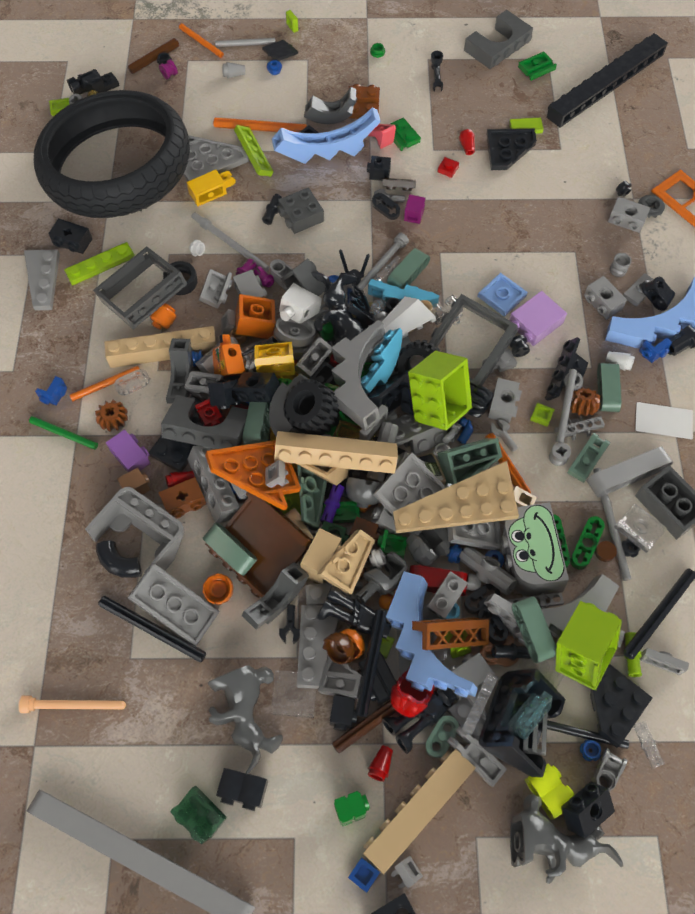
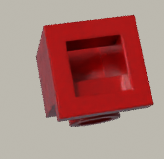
[195,398,224,427]

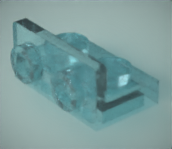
[507,691,552,740]

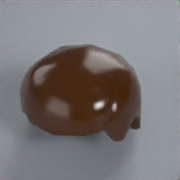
[322,632,354,664]

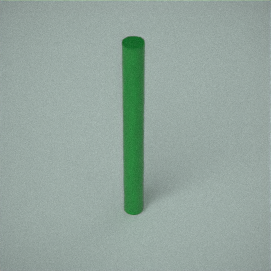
[29,416,98,450]

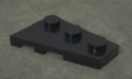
[347,283,376,326]

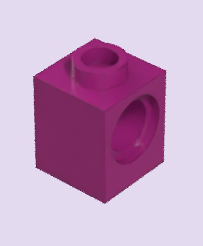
[404,194,426,224]

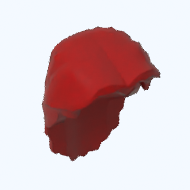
[390,666,434,718]

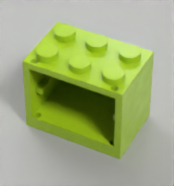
[408,350,472,431]
[555,601,622,690]

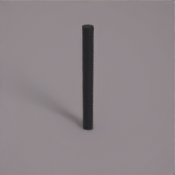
[541,720,629,749]

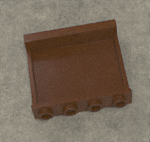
[205,492,313,598]

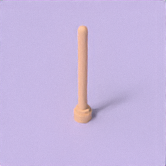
[19,695,126,713]

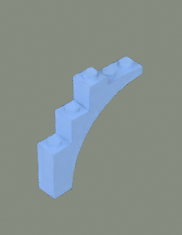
[272,107,381,164]
[605,277,695,349]
[386,571,478,698]

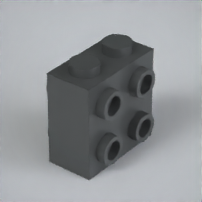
[277,187,324,234]

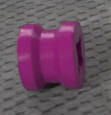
[159,59,178,80]

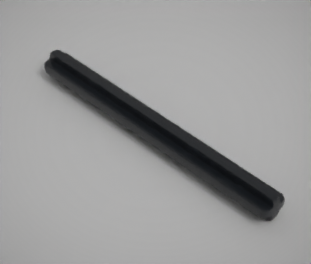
[623,568,695,660]
[98,596,206,663]

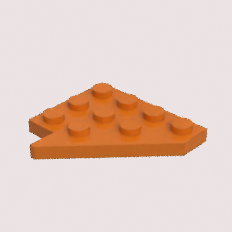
[205,440,301,511]

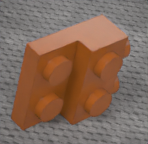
[349,84,380,119]

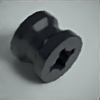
[509,335,530,357]

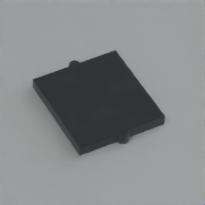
[262,40,298,61]

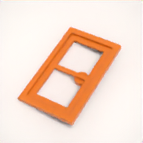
[651,170,695,227]

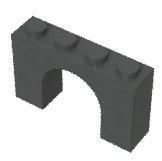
[464,10,533,69]
[161,395,248,449]

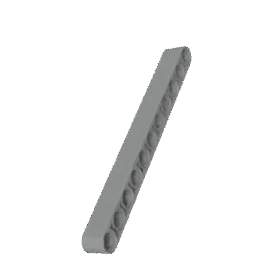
[27,790,255,914]

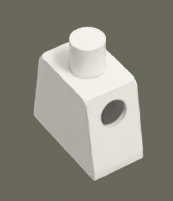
[279,283,322,323]

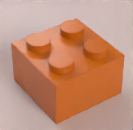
[235,294,276,339]

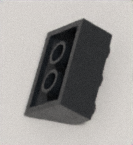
[367,370,410,415]

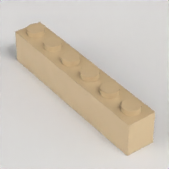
[104,326,217,368]
[274,431,398,474]
[363,749,476,875]

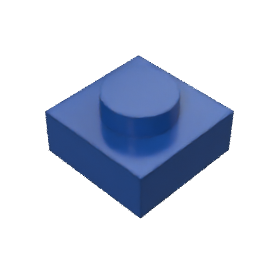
[348,857,380,893]

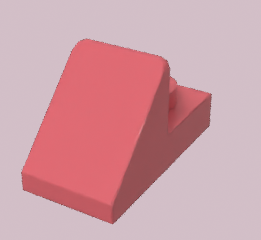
[368,124,396,149]

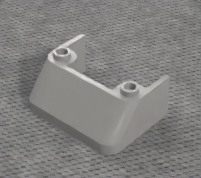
[85,487,184,573]

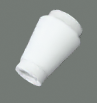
[606,351,635,371]

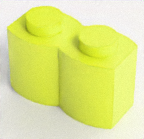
[524,763,575,820]

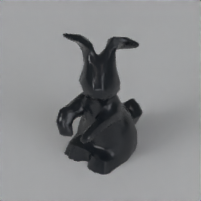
[311,271,369,347]

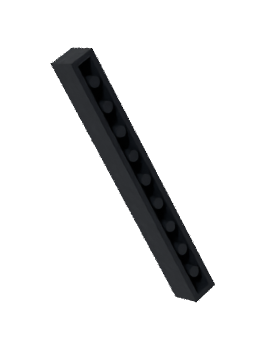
[546,33,668,128]

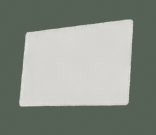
[635,402,693,439]

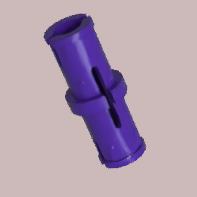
[320,484,345,523]

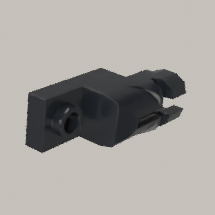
[67,69,120,95]

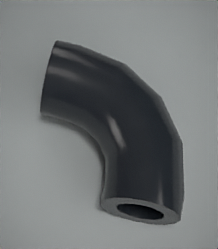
[96,540,142,578]

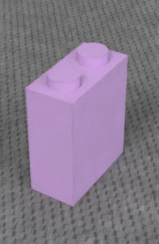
[509,291,567,346]

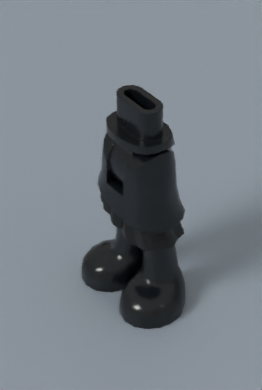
[317,585,392,639]
[382,688,457,754]

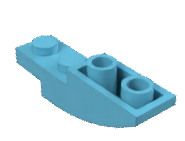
[368,279,439,309]
[361,328,402,394]

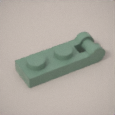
[567,433,611,483]

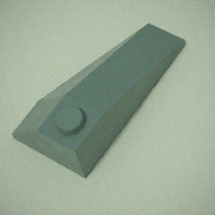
[297,464,327,529]

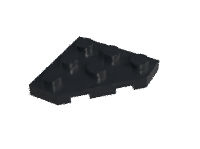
[486,128,537,170]
[590,664,653,748]

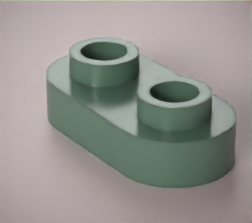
[425,716,459,758]

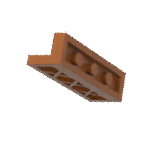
[412,617,489,650]

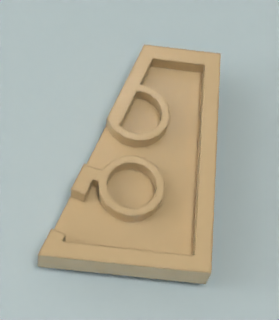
[317,530,375,594]

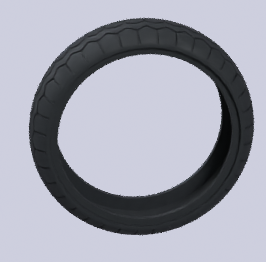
[33,90,190,218]

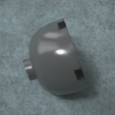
[346,477,382,508]

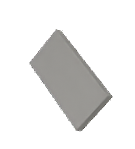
[127,563,220,646]

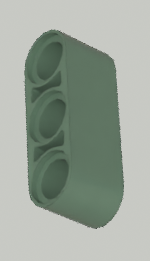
[387,248,430,289]
[597,363,622,412]
[243,402,271,445]
[203,522,257,576]
[512,597,556,663]

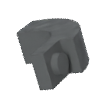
[304,87,357,124]
[166,338,192,404]
[269,374,310,437]
[242,562,309,630]

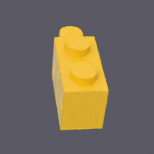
[186,170,236,207]

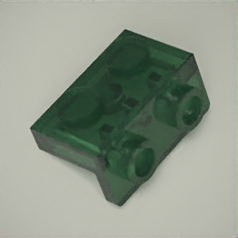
[170,786,227,844]

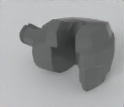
[406,527,451,567]
[356,551,409,603]

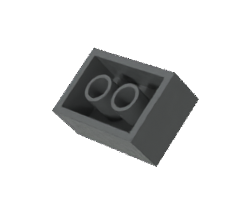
[635,465,695,540]

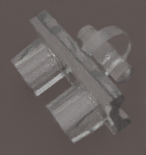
[432,295,463,325]

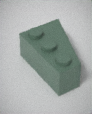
[437,438,502,485]

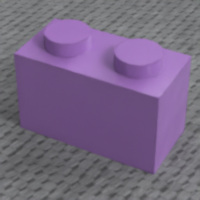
[106,429,151,472]

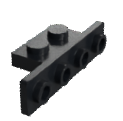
[545,337,588,401]

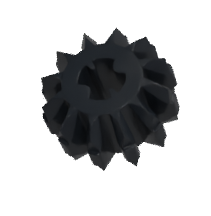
[467,385,493,418]

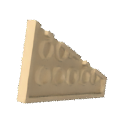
[393,461,519,533]

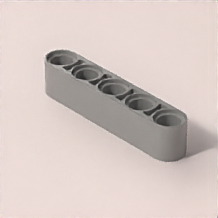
[586,447,673,497]

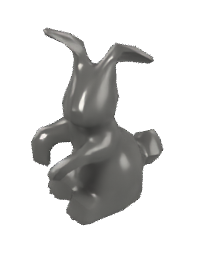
[208,665,283,774]
[510,794,623,884]

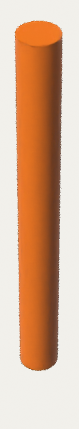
[179,23,224,58]
[69,365,141,402]

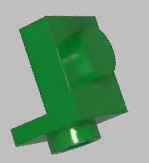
[377,529,407,559]

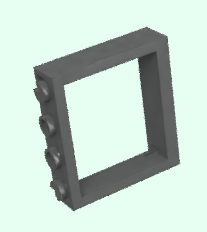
[93,246,187,330]
[423,294,518,388]

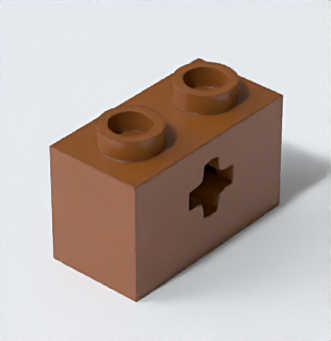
[158,477,206,519]

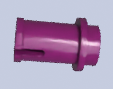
[236,258,257,275]
[254,266,274,287]

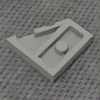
[318,656,363,699]

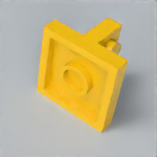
[254,342,295,376]

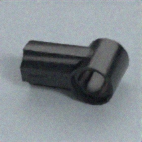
[668,325,695,356]

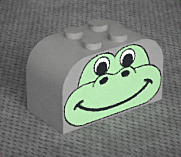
[500,502,569,596]

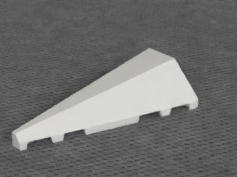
[369,297,436,355]

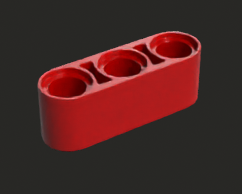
[409,565,468,597]

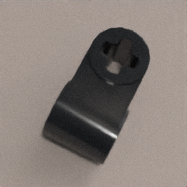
[641,276,675,311]

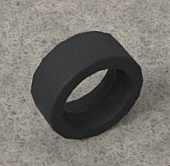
[163,261,198,295]

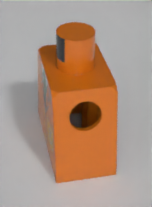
[212,334,245,378]

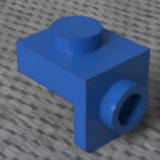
[639,338,672,363]
[35,376,67,406]

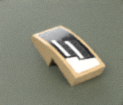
[417,453,446,485]

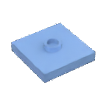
[477,273,528,317]

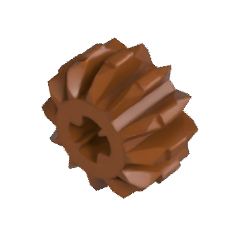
[570,387,600,417]
[95,399,128,432]

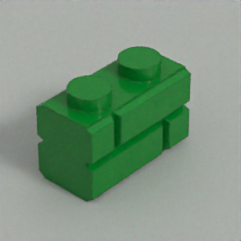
[334,791,370,826]

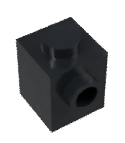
[367,156,391,181]
[330,695,358,731]

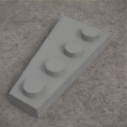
[24,250,60,311]

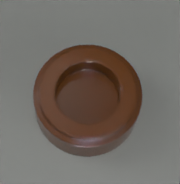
[595,541,617,562]

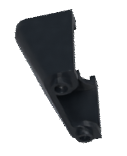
[479,668,566,777]

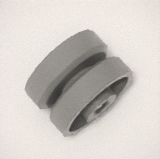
[273,317,315,360]

